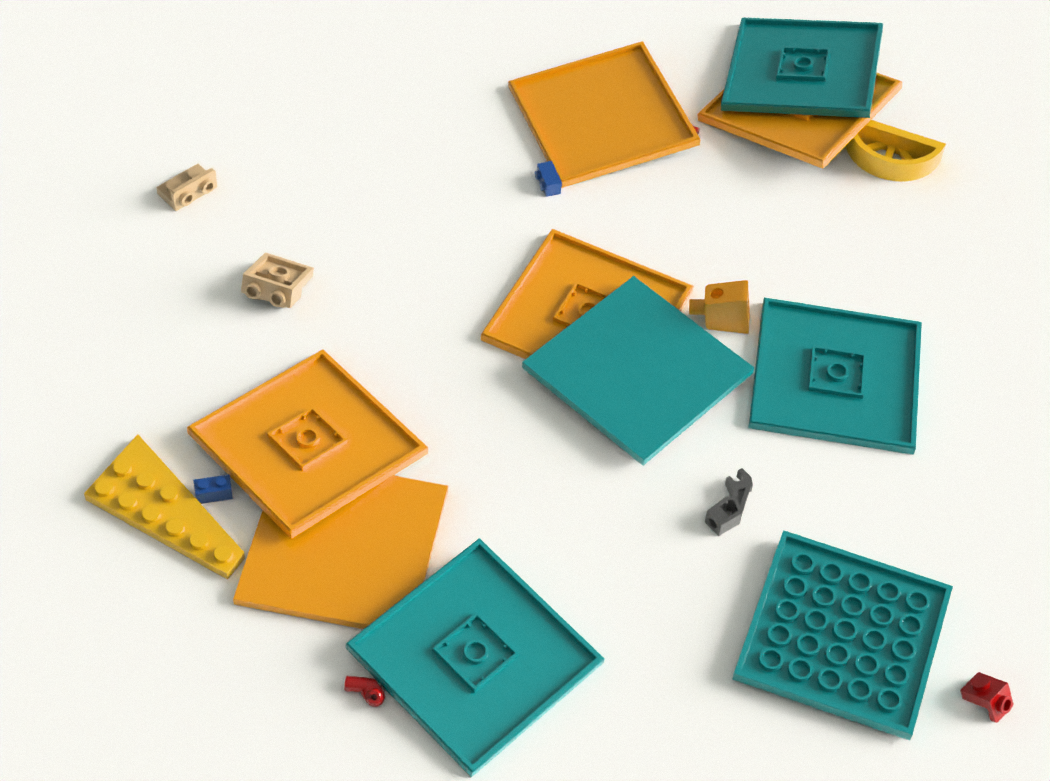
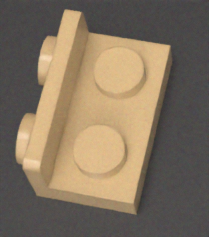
[156,163,217,211]

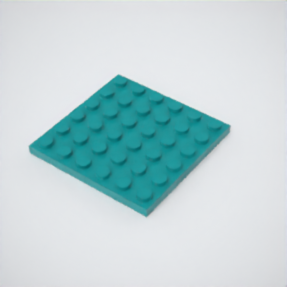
[732,530,953,741]

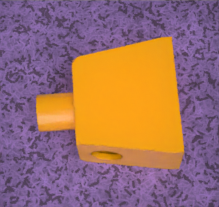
[689,280,750,334]

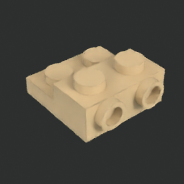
[241,252,314,308]

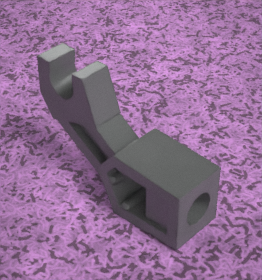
[704,468,753,536]

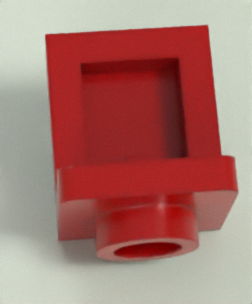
[960,672,1014,723]

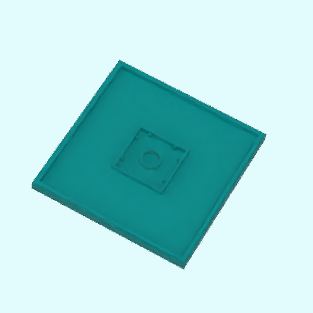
[721,17,883,118]
[522,276,755,466]
[748,297,922,455]
[345,538,605,778]

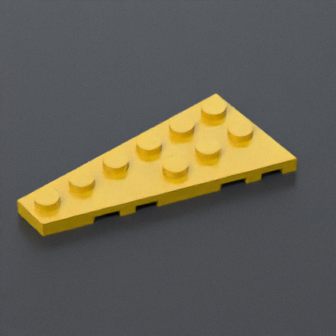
[84,434,245,580]

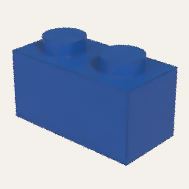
[535,161,562,197]
[193,474,233,504]

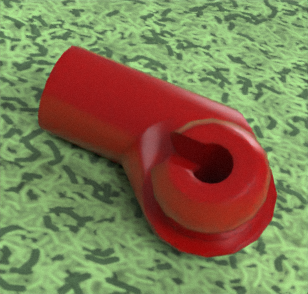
[344,675,385,707]

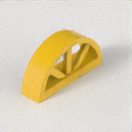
[845,120,946,182]

